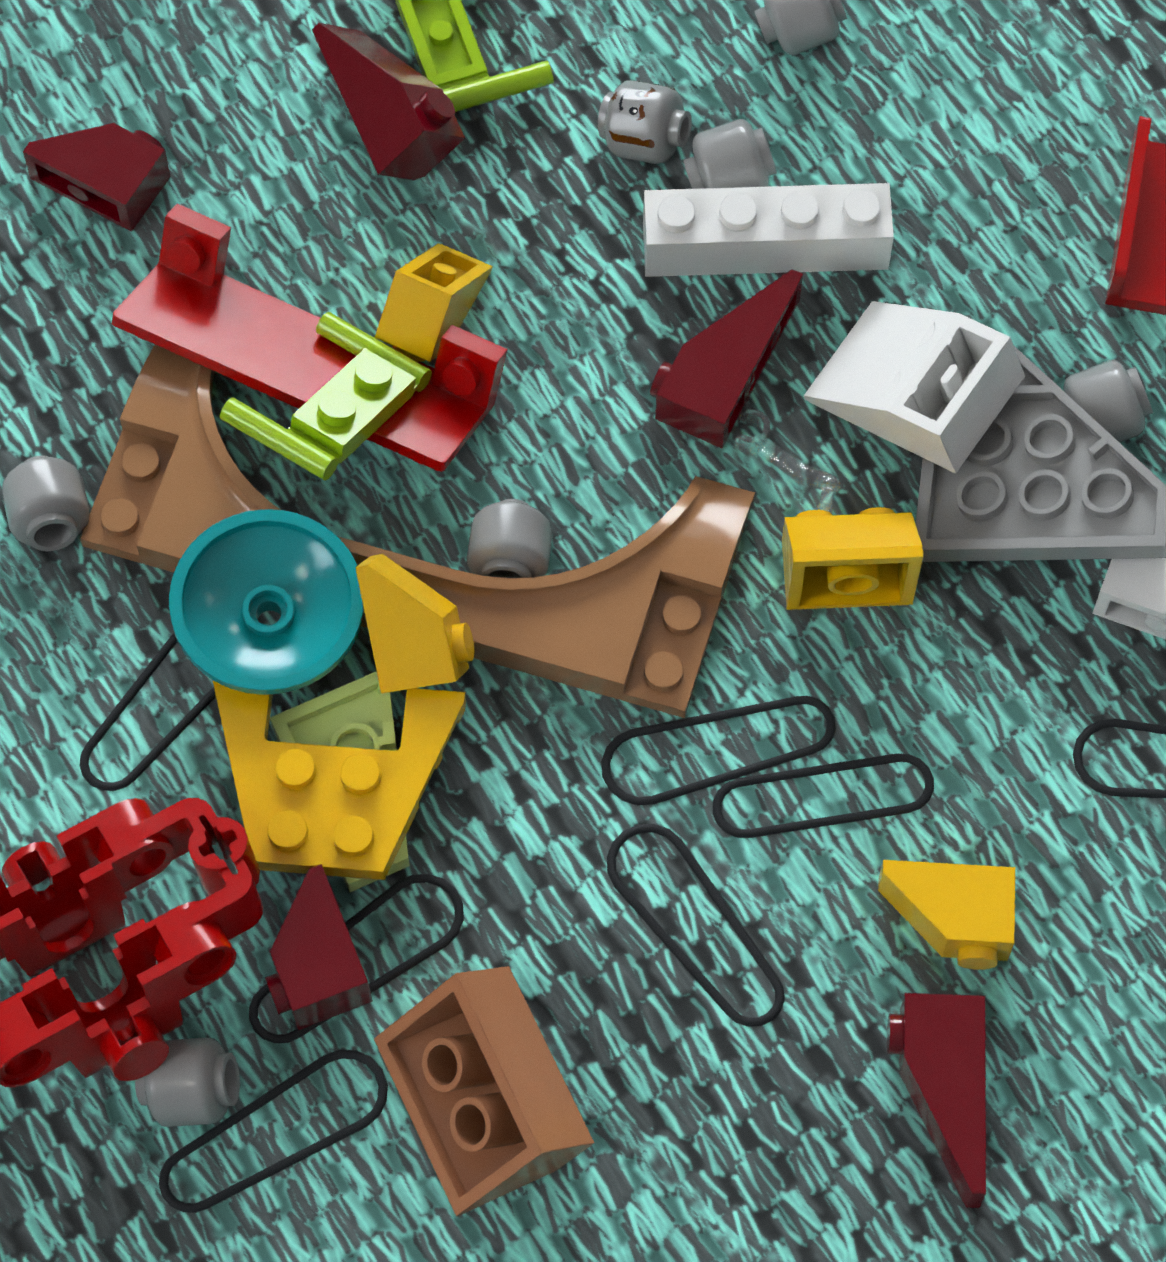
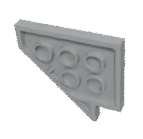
[916,346,1166,562]

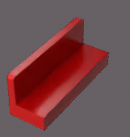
[1105,116,1166,315]

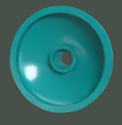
[169,509,364,695]

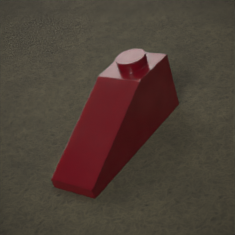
[312,23,465,180]
[650,269,803,449]
[887,993,986,1208]

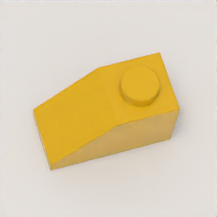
[374,243,493,362]
[355,554,474,694]
[878,860,1016,970]

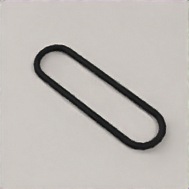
[713,753,934,838]

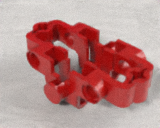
[0,798,263,1088]

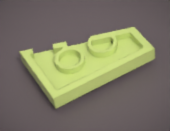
[270,671,410,892]

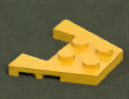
[213,681,466,880]

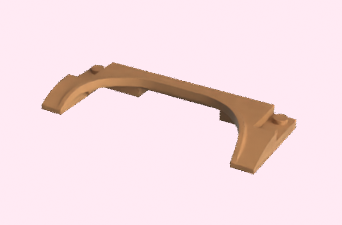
[80,345,755,718]

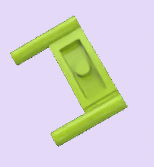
[395,0,554,112]
[220,312,432,481]

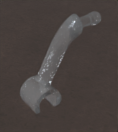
[735,409,841,514]

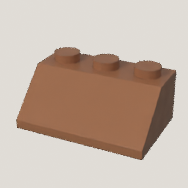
[374,966,594,1216]

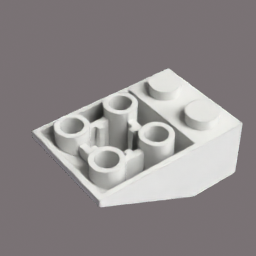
[804,301,1025,474]

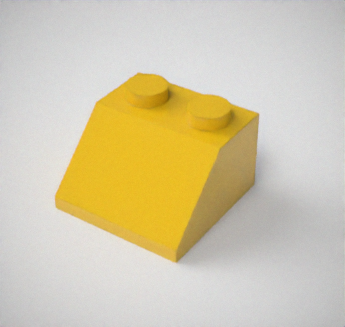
[782,507,923,610]

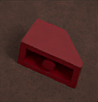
[23,123,171,232]
[264,864,373,1030]

